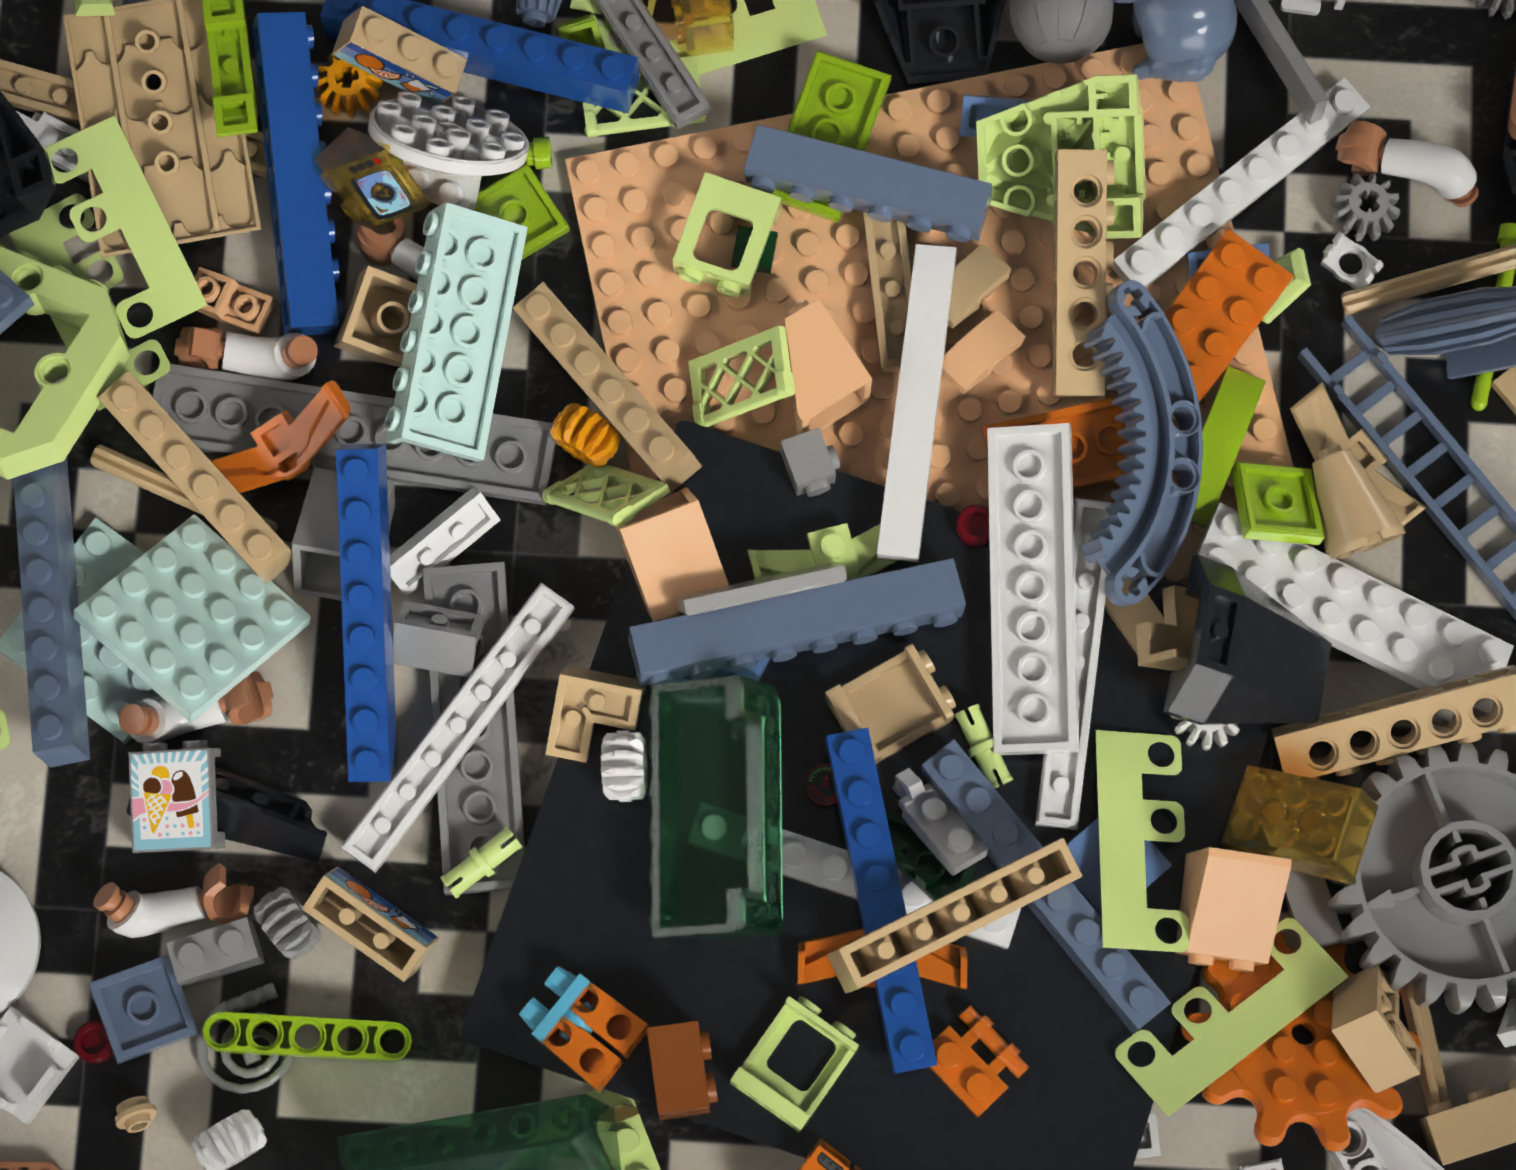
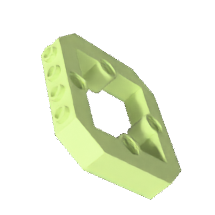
[0,243,130,480]

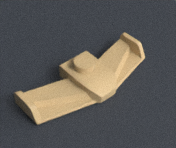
[1290,382,1426,526]

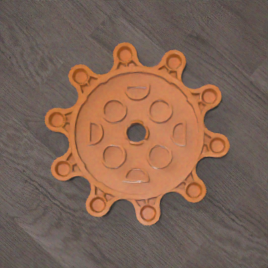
[1181,931,1422,1152]

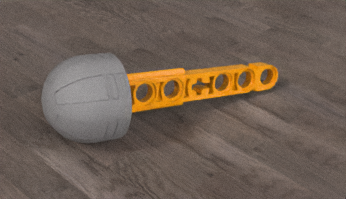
[1009,0,1114,64]

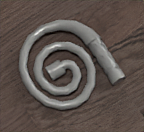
[196,982,296,1094]

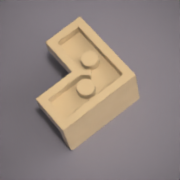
[1136,585,1200,671]
[545,665,646,763]
[1331,965,1421,1093]

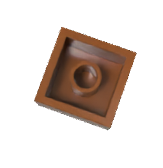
[647,1021,718,1120]

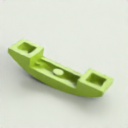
[202,0,258,137]
[1191,366,1266,528]

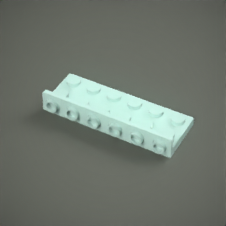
[385,202,528,462]

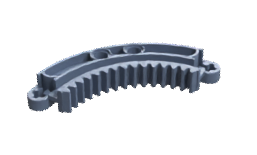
[1081,280,1203,607]

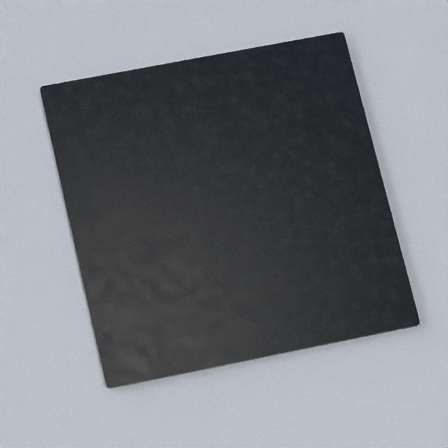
[460,421,1272,1170]

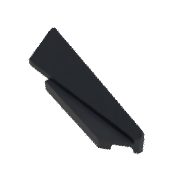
[127,767,327,862]

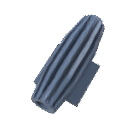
[1375,286,1516,379]

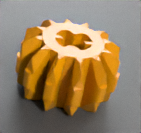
[315,53,383,119]
[549,403,622,467]

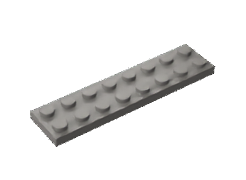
[422,562,526,896]

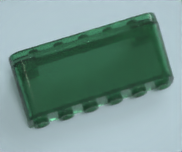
[648,675,783,939]
[338,1094,621,1170]

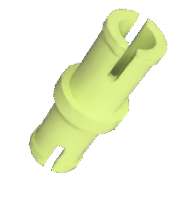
[954,704,1014,788]
[440,826,523,899]

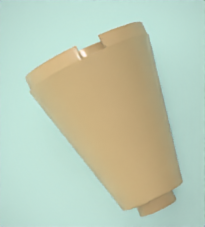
[1312,444,1406,561]

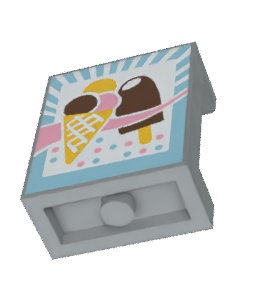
[128,740,226,853]

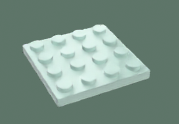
[74,514,311,723]
[0,517,159,744]

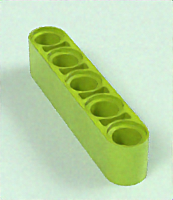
[203,1012,412,1062]

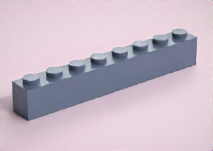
[13,457,90,768]
[628,558,966,688]
[919,739,1171,1034]

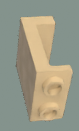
[825,644,956,764]

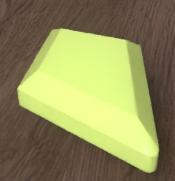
[1262,248,1311,324]

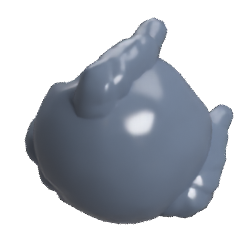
[1113,0,1237,82]

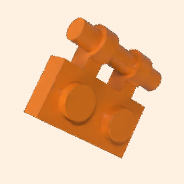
[929,1005,1029,1118]

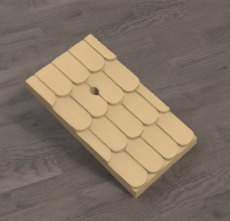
[63,0,262,258]

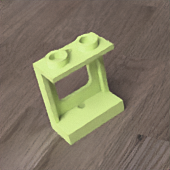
[673,172,781,298]
[730,996,859,1133]

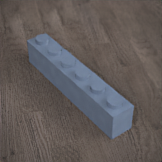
[744,124,992,242]

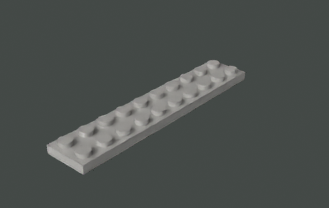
[152,362,556,505]

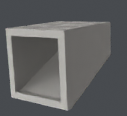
[292,467,395,601]

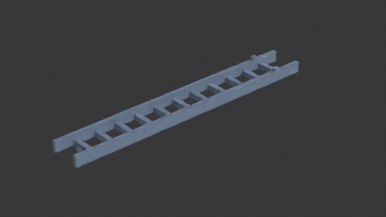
[1298,315,1516,620]

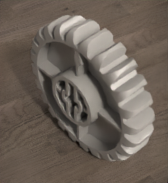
[1324,743,1516,1014]

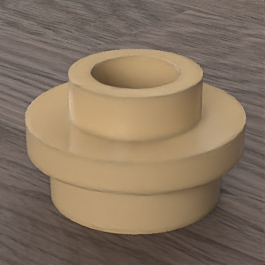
[115,1096,157,1133]

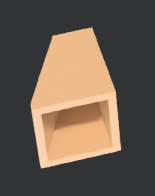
[784,298,873,435]
[614,487,729,622]
[1175,847,1292,972]

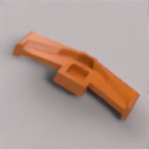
[211,380,351,493]
[797,929,967,990]

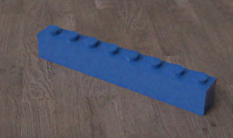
[320,0,639,113]
[251,12,344,335]
[336,444,398,782]
[825,728,937,1074]

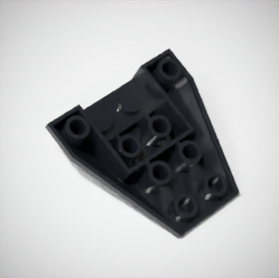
[1163,554,1332,725]

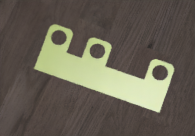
[599,0,827,93]
[44,115,208,339]
[9,194,171,411]
[1095,730,1190,952]
[1115,918,1349,1117]

